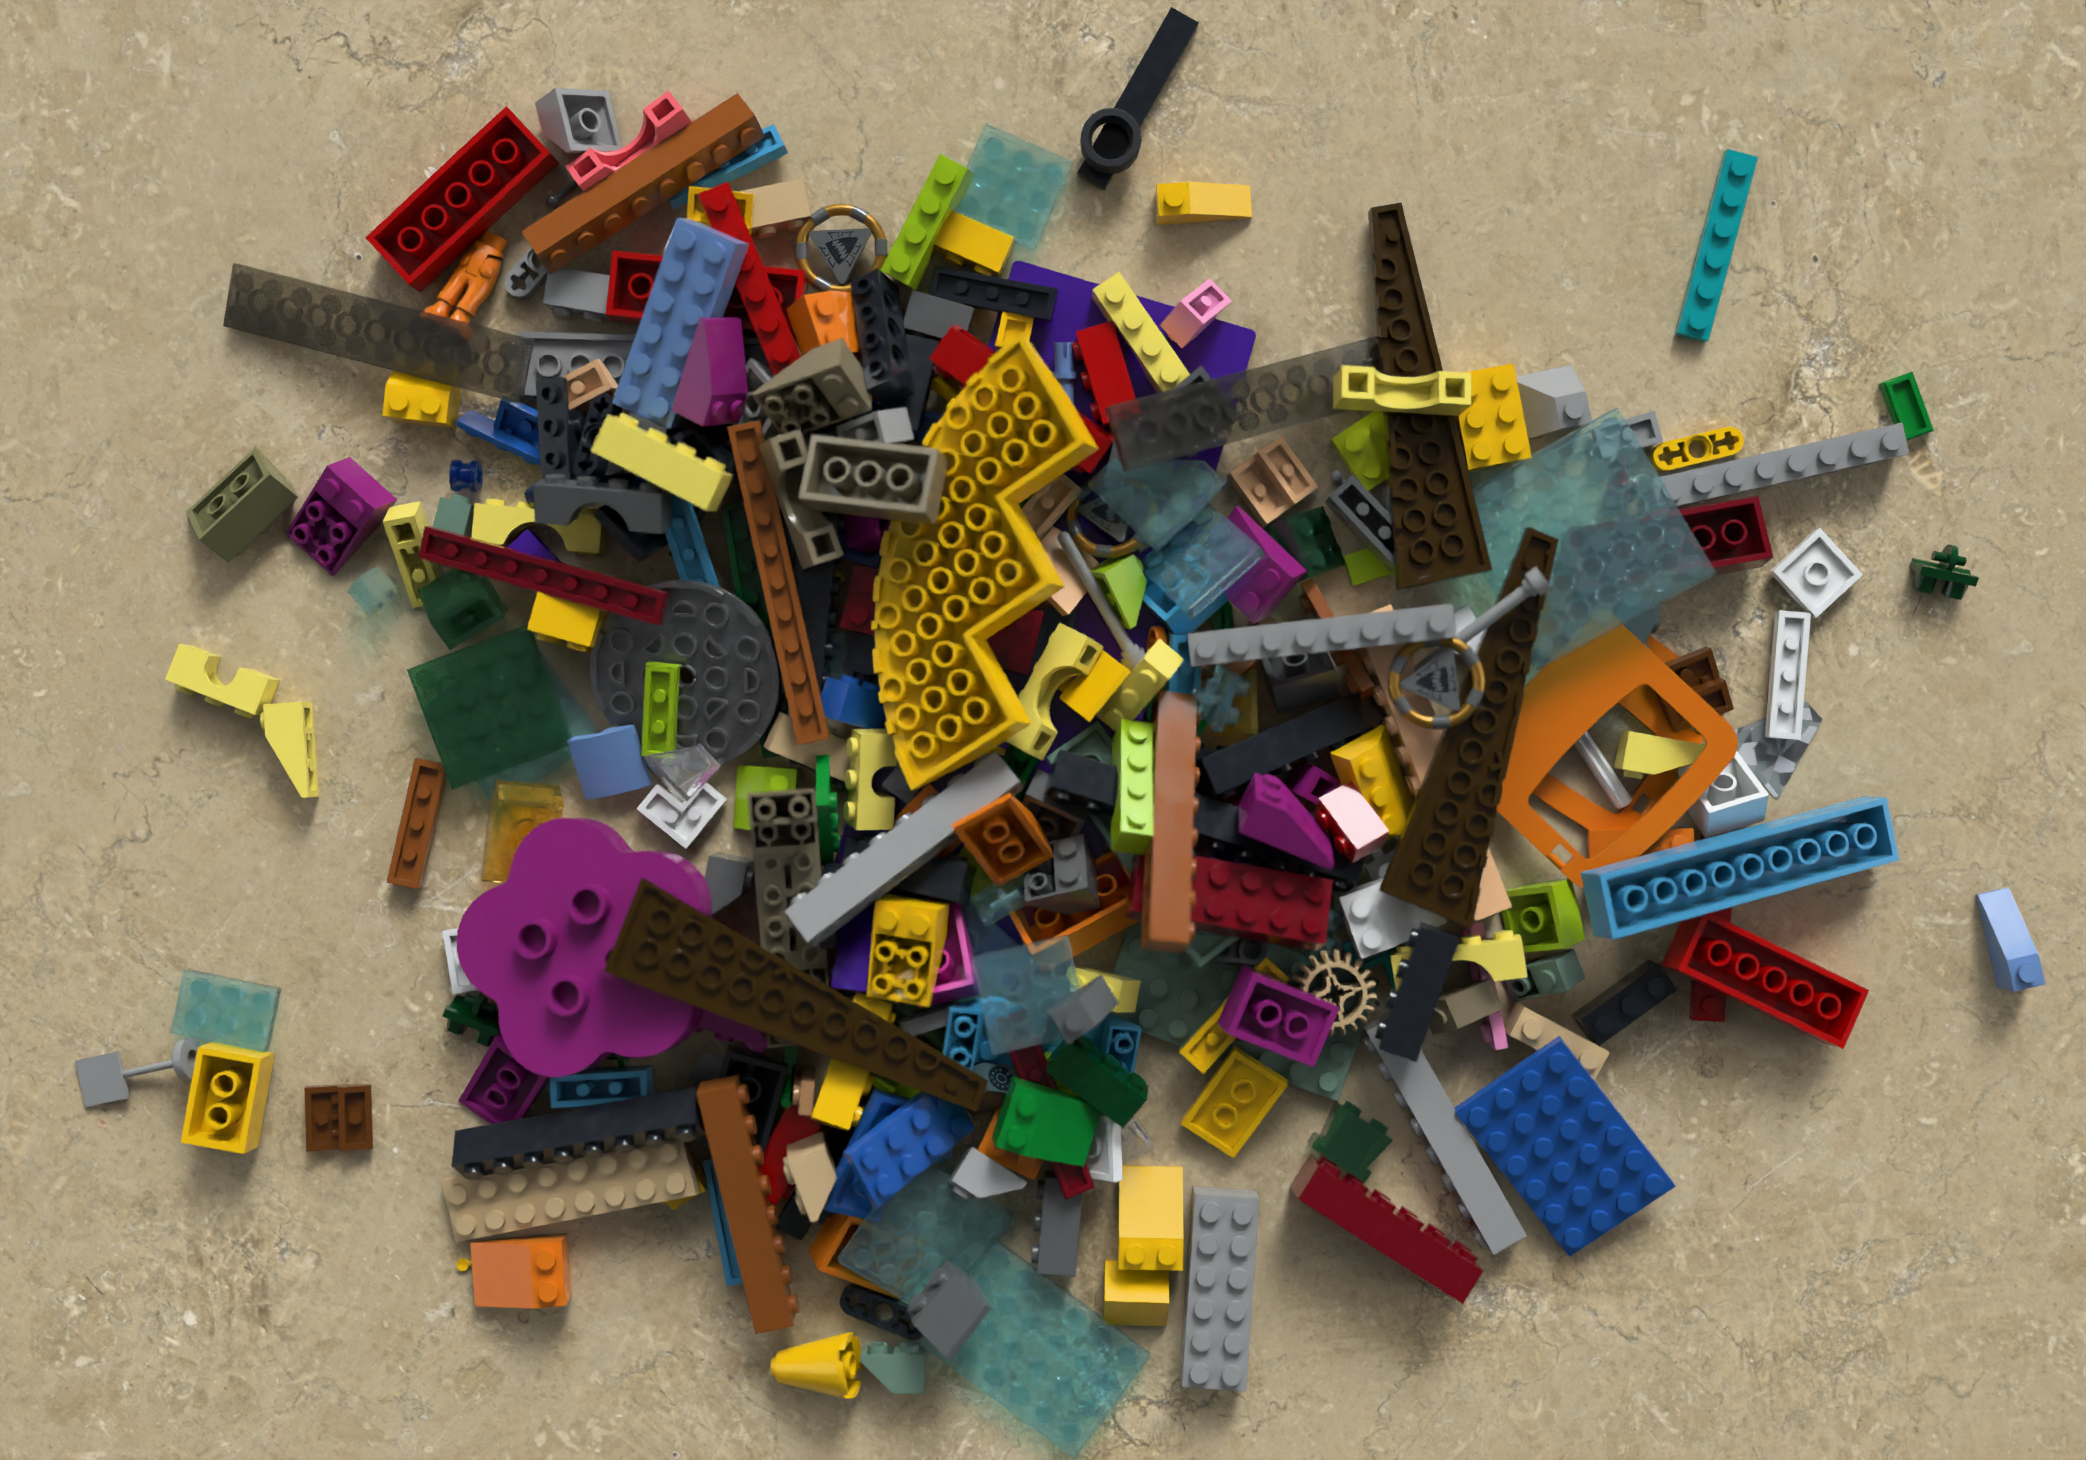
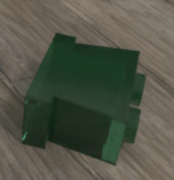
[1308,1100,1393,1183]

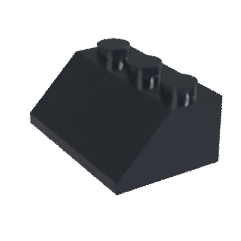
[700,1044,789,1154]

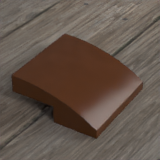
[1655,646,1734,733]
[304,1084,373,1152]

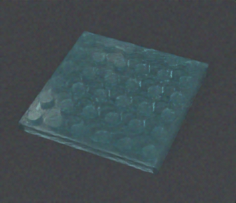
[1472,407,1716,670]

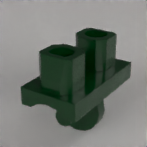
[1910,544,1979,600]
[443,992,501,1047]

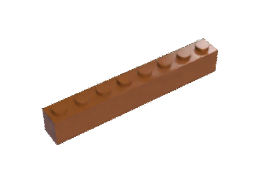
[521,93,765,275]
[1141,690,1201,953]
[696,1074,800,1334]

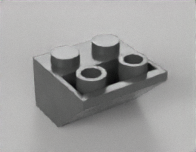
[1024,834,1099,915]

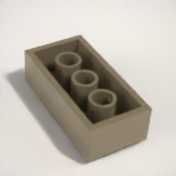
[799,435,948,525]

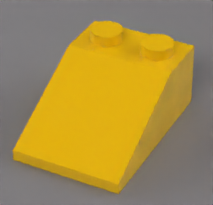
[1117,1165,1184,1271]

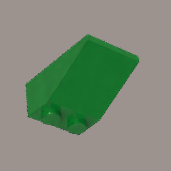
[992,1076,1102,1167]

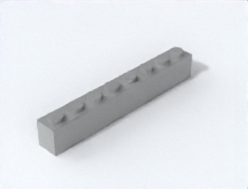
[1641,423,1909,514]
[1187,604,1457,667]
[785,751,1023,947]
[1362,1011,1527,1255]

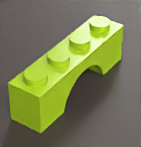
[880,154,975,290]
[1111,719,1154,855]

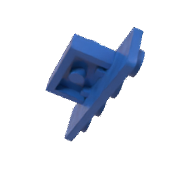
[456,396,541,466]

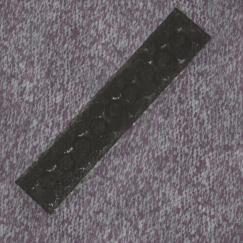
[223,263,534,403]
[1105,336,1380,472]

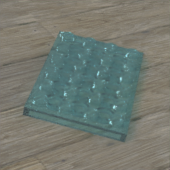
[920,1239,1150,1459]

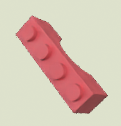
[565,90,691,192]

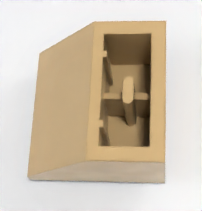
[783,1131,836,1223]

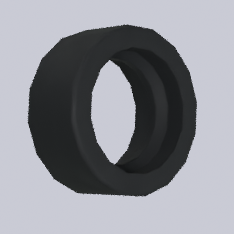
[1080,108,1141,174]

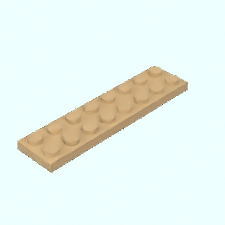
[441,1141,700,1242]

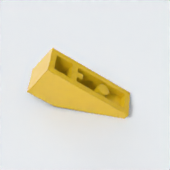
[1155,182,1252,225]

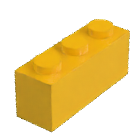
[931,210,1015,278]

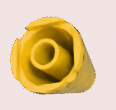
[771,1332,863,1399]

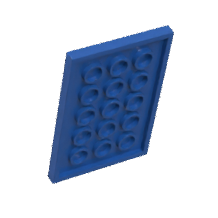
[1454,1035,1676,1257]

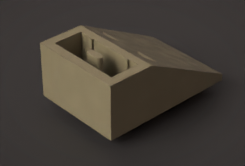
[752,338,872,435]

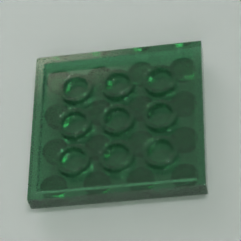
[407,624,572,790]

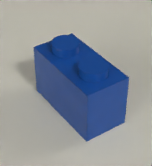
[821,674,886,729]

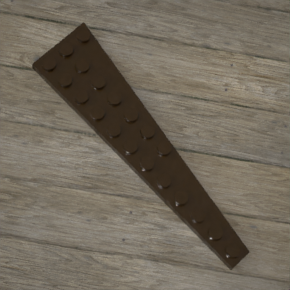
[1379,527,1559,928]

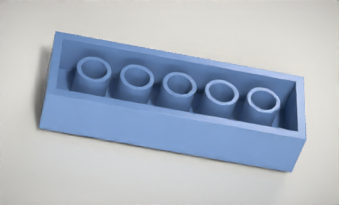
[612,218,749,429]

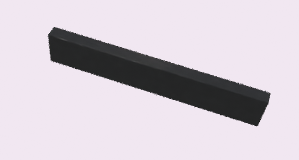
[1077,7,1199,191]

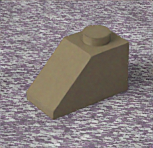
[1429,978,1503,1035]

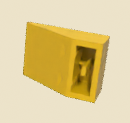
[866,894,950,1007]

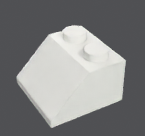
[1678,752,1769,838]

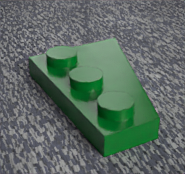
[816,755,840,866]

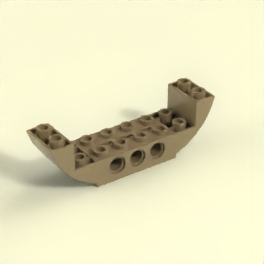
[747,788,829,1048]

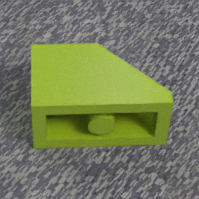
[1090,553,1147,629]

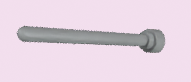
[1058,532,1146,671]
[1414,567,1552,672]

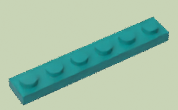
[1674,149,1758,343]

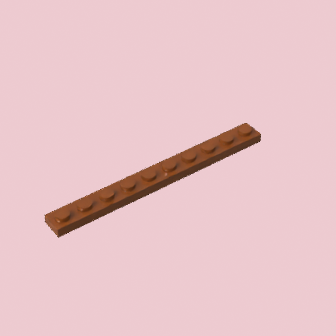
[727,420,830,746]

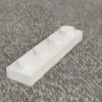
[1765,610,1811,740]

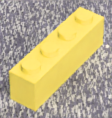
[591,413,733,511]

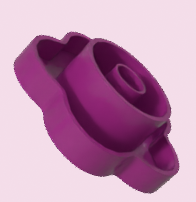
[456,818,712,1077]

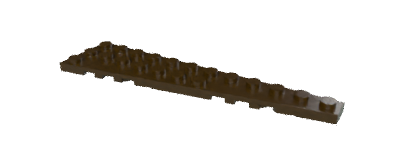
[1368,202,1492,590]
[603,877,988,1112]

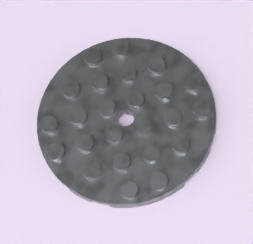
[590,579,782,770]

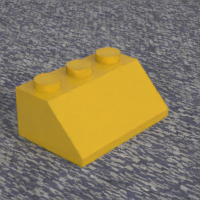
[1330,725,1413,842]

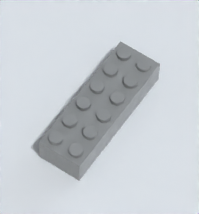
[1179,1186,1260,1392]

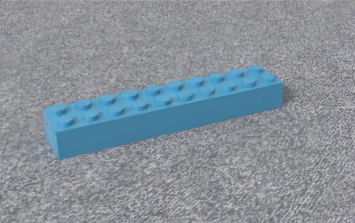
[1580,796,1900,940]

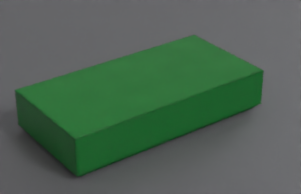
[1879,371,1934,441]

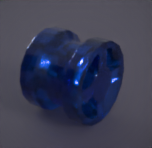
[449,460,483,492]

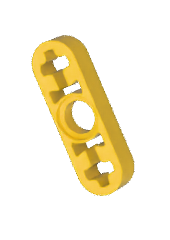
[1649,426,1744,472]

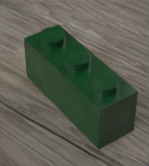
[1045,1035,1149,1128]

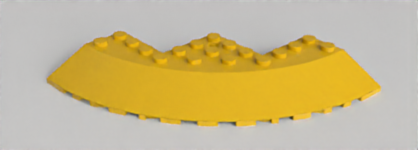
[871,332,1098,790]

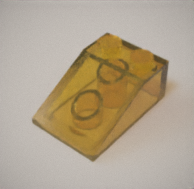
[481,779,564,883]

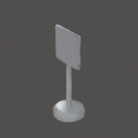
[75,1037,202,1107]

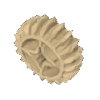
[1292,949,1377,1037]

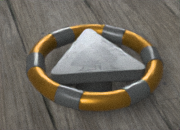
[795,204,888,292]
[1066,472,1158,559]
[1388,637,1485,730]

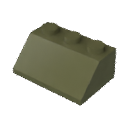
[186,447,298,562]

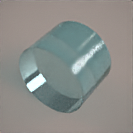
[348,567,399,615]

